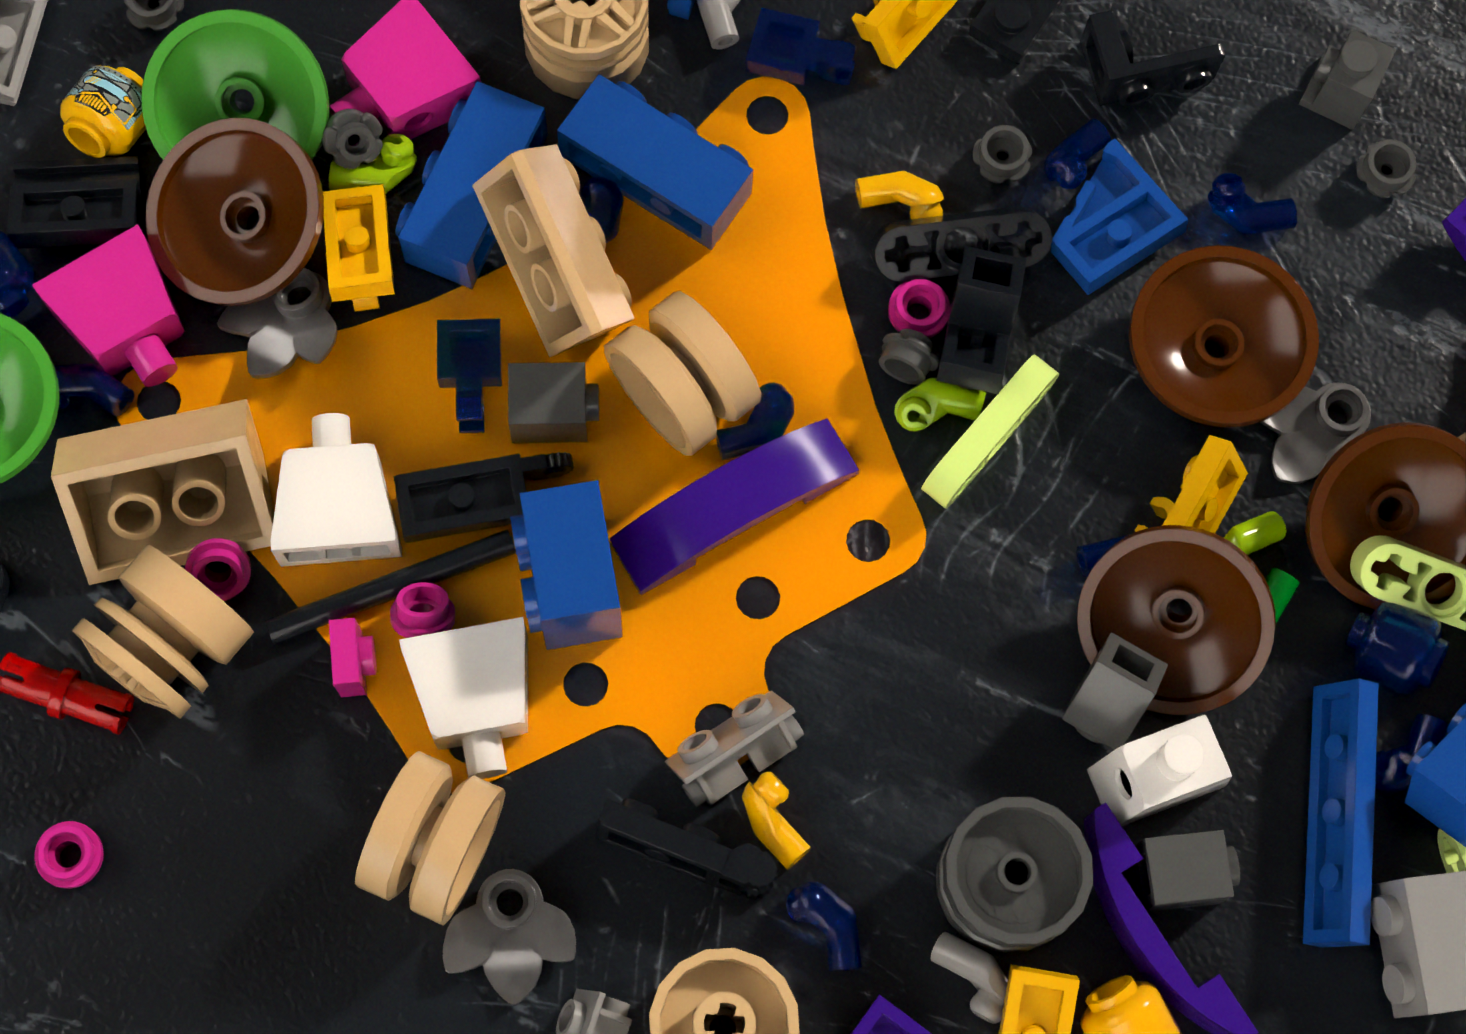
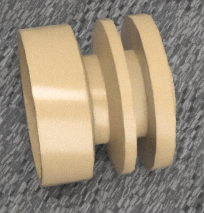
[520,0,649,100]
[72,545,254,719]

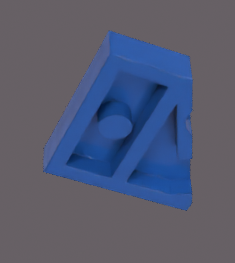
[1051,138,1188,295]

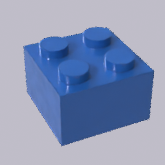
[510,480,623,650]

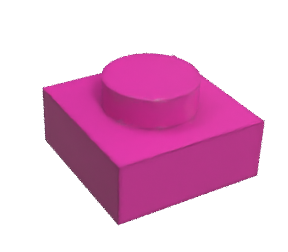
[329,618,377,698]

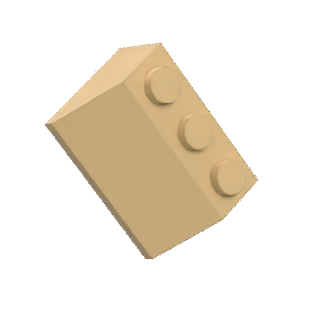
[472,144,635,357]
[51,399,274,585]

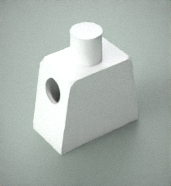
[270,413,402,567]
[399,617,528,779]
[1087,715,1232,826]

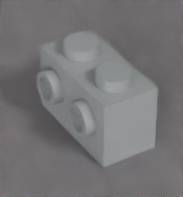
[1371,871,1466,1018]

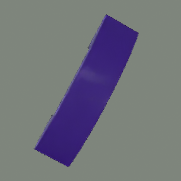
[609,418,860,595]
[1084,802,1259,1034]

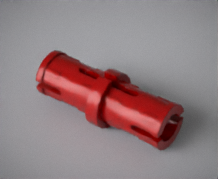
[0,652,134,735]

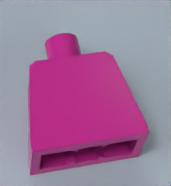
[329,0,481,140]
[32,224,185,387]

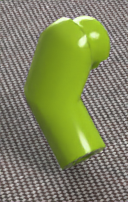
[329,134,417,194]
[894,378,986,432]
[1224,511,1286,556]

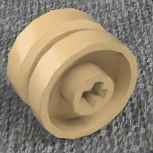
[604,291,762,456]
[355,751,506,926]
[649,948,800,1034]

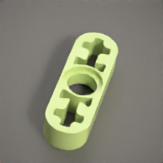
[921,354,1059,509]
[1350,535,1466,631]

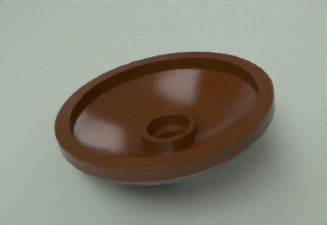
[146,118,324,306]
[1129,245,1319,427]
[1306,422,1466,611]
[1077,525,1276,715]

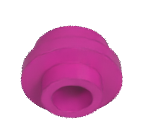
[888,279,950,338]
[185,538,251,601]
[390,582,455,638]
[34,821,104,889]

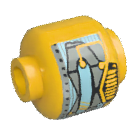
[60,66,146,158]

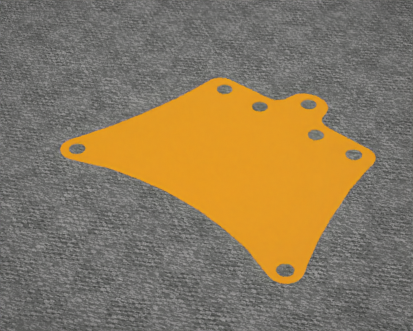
[114,76,926,794]

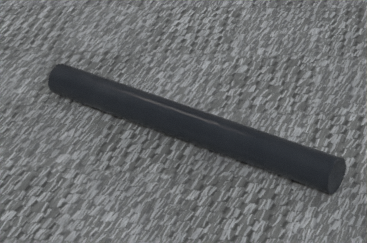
[265,529,516,644]

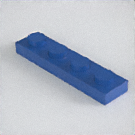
[1303,678,1379,948]

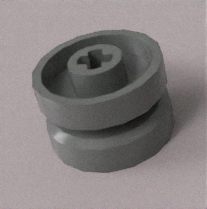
[936,797,1093,953]

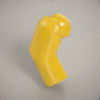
[855,171,944,219]
[742,772,811,870]

